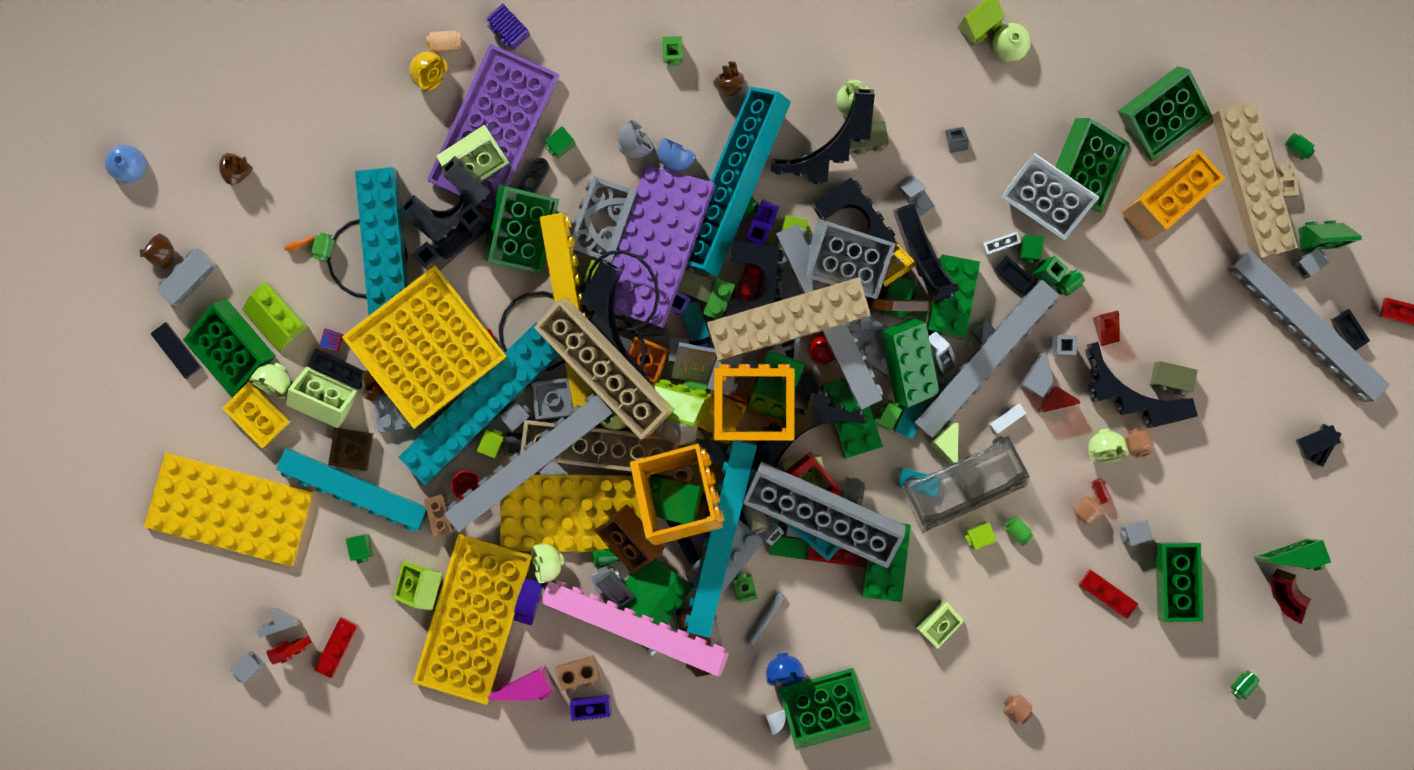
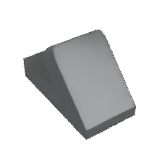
[898,175,935,217]
[257,608,301,638]

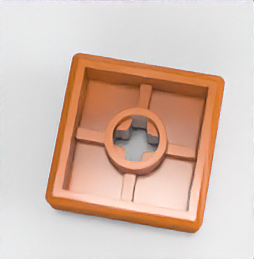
[628,336,669,384]

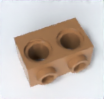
[424,494,456,537]
[555,655,600,692]

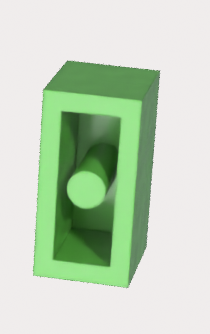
[703,278,735,320]

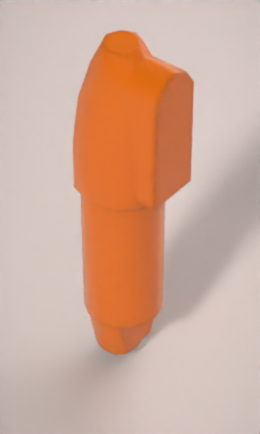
[284,236,315,252]

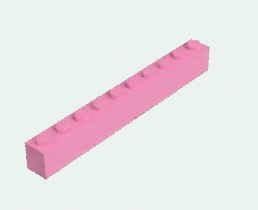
[540,579,729,676]

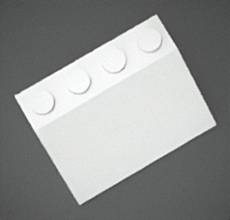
[1001,153,1099,241]

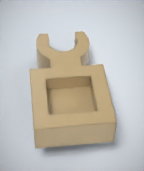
[1277,163,1299,197]

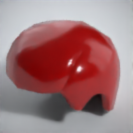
[808,335,835,365]
[451,469,480,500]

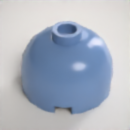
[657,138,697,172]
[105,145,147,184]

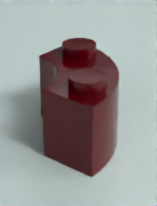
[1271,569,1311,624]

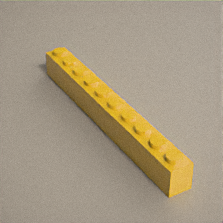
[540,213,598,408]

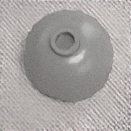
[618,119,654,159]

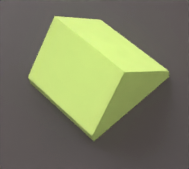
[930,423,959,463]
[916,600,964,649]

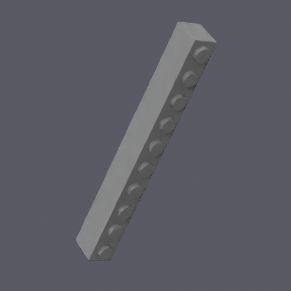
[775,224,883,410]
[1228,250,1390,402]
[912,280,1059,438]
[444,393,614,533]

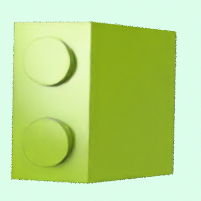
[958,0,1005,45]
[393,561,443,610]

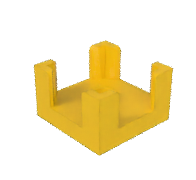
[698,390,747,442]

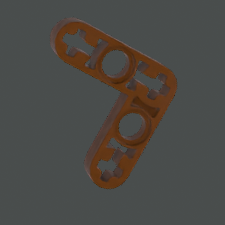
[866,297,930,311]

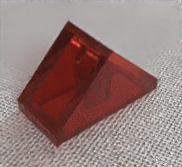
[1093,310,1120,346]
[1038,386,1080,413]

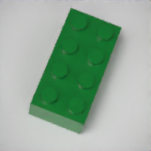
[926,254,980,339]
[881,318,940,407]
[821,378,883,459]
[861,523,911,602]
[1155,542,1204,622]

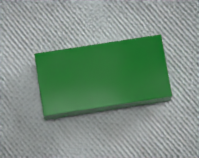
[769,537,809,560]

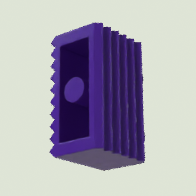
[486,3,530,50]
[570,695,612,722]

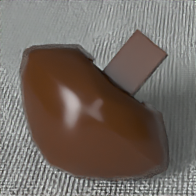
[713,61,744,97]
[219,153,253,185]
[139,233,174,269]
[362,370,385,402]

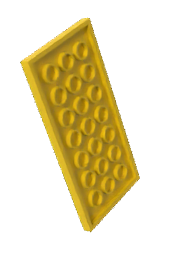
[144,453,314,567]
[500,474,655,552]
[413,533,532,705]

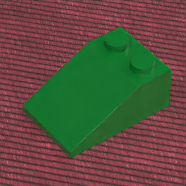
[1298,220,1362,251]
[747,350,805,421]
[649,476,703,524]
[1254,538,1331,571]

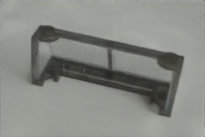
[902,436,1030,534]

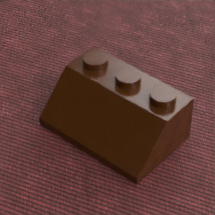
[594,504,665,574]

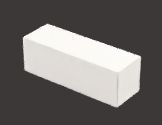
[982,232,1021,256]
[988,403,1026,434]

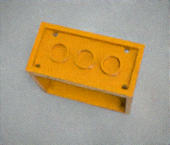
[1121,149,1225,241]
[714,364,794,440]
[630,444,724,545]

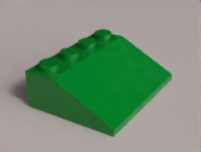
[1117,66,1213,161]
[1055,118,1130,212]
[482,184,559,274]
[183,299,276,397]
[611,558,694,650]
[779,668,871,750]

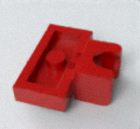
[266,636,312,664]

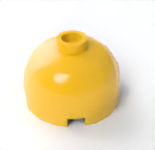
[409,51,447,91]

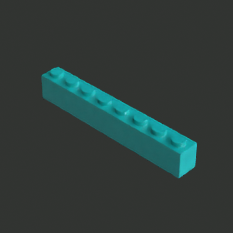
[276,448,428,532]

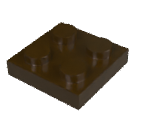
[328,427,374,471]

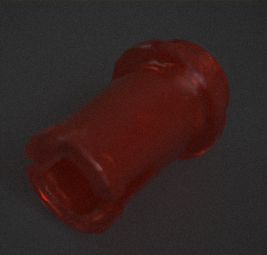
[1091,478,1112,504]

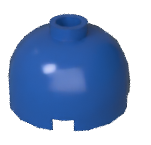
[766,653,806,686]

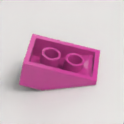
[488,665,555,701]

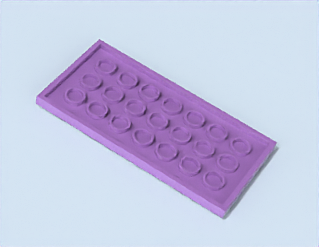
[427,44,560,211]
[612,165,716,328]

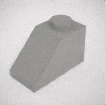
[929,331,957,376]
[1020,352,1053,398]

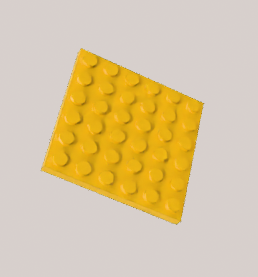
[342,266,507,429]

